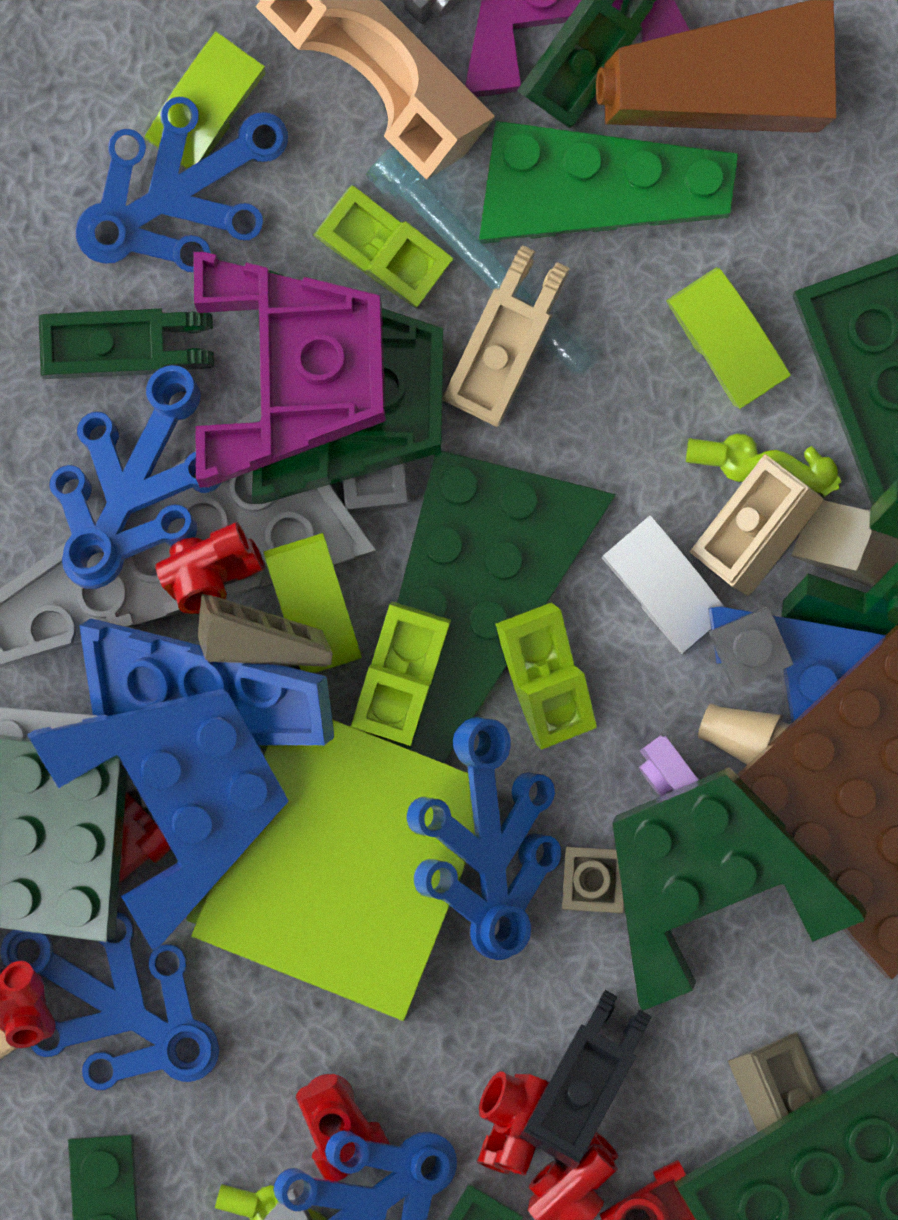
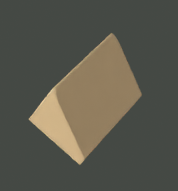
[690,454,823,596]

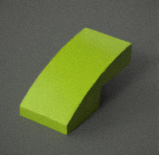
[144,31,266,169]
[313,185,454,308]
[666,267,791,409]
[263,533,362,673]
[351,601,451,746]
[496,602,597,750]

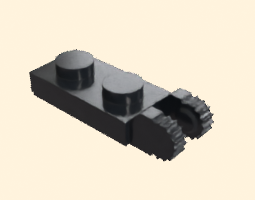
[519,990,652,1169]

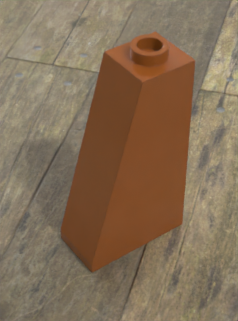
[596,0,836,133]

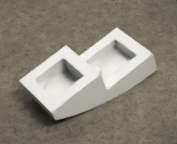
[602,516,724,654]

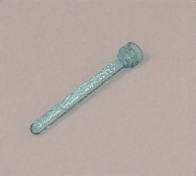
[366,146,590,374]

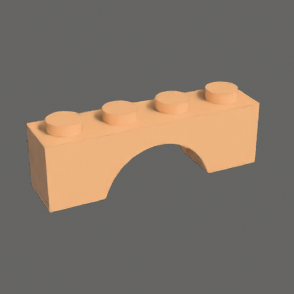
[256,0,495,180]

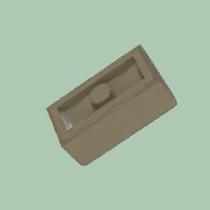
[728,1032,822,1132]

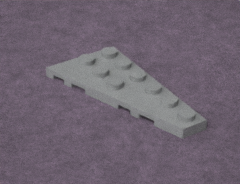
[0,406,376,667]

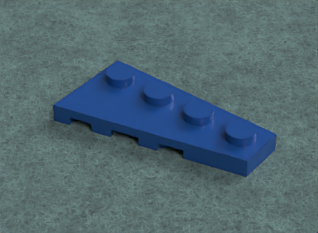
[79,618,335,745]

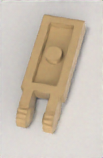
[442,245,570,427]

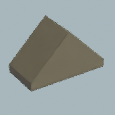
[791,500,898,588]

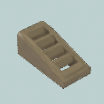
[197,594,332,667]

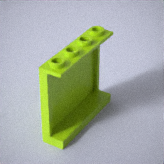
[186,719,497,1021]

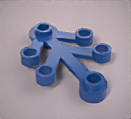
[76,97,288,272]
[49,365,222,589]
[407,717,561,960]
[0,912,219,1090]
[274,1131,457,1220]

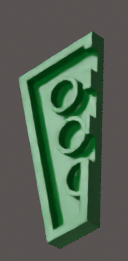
[479,121,738,244]

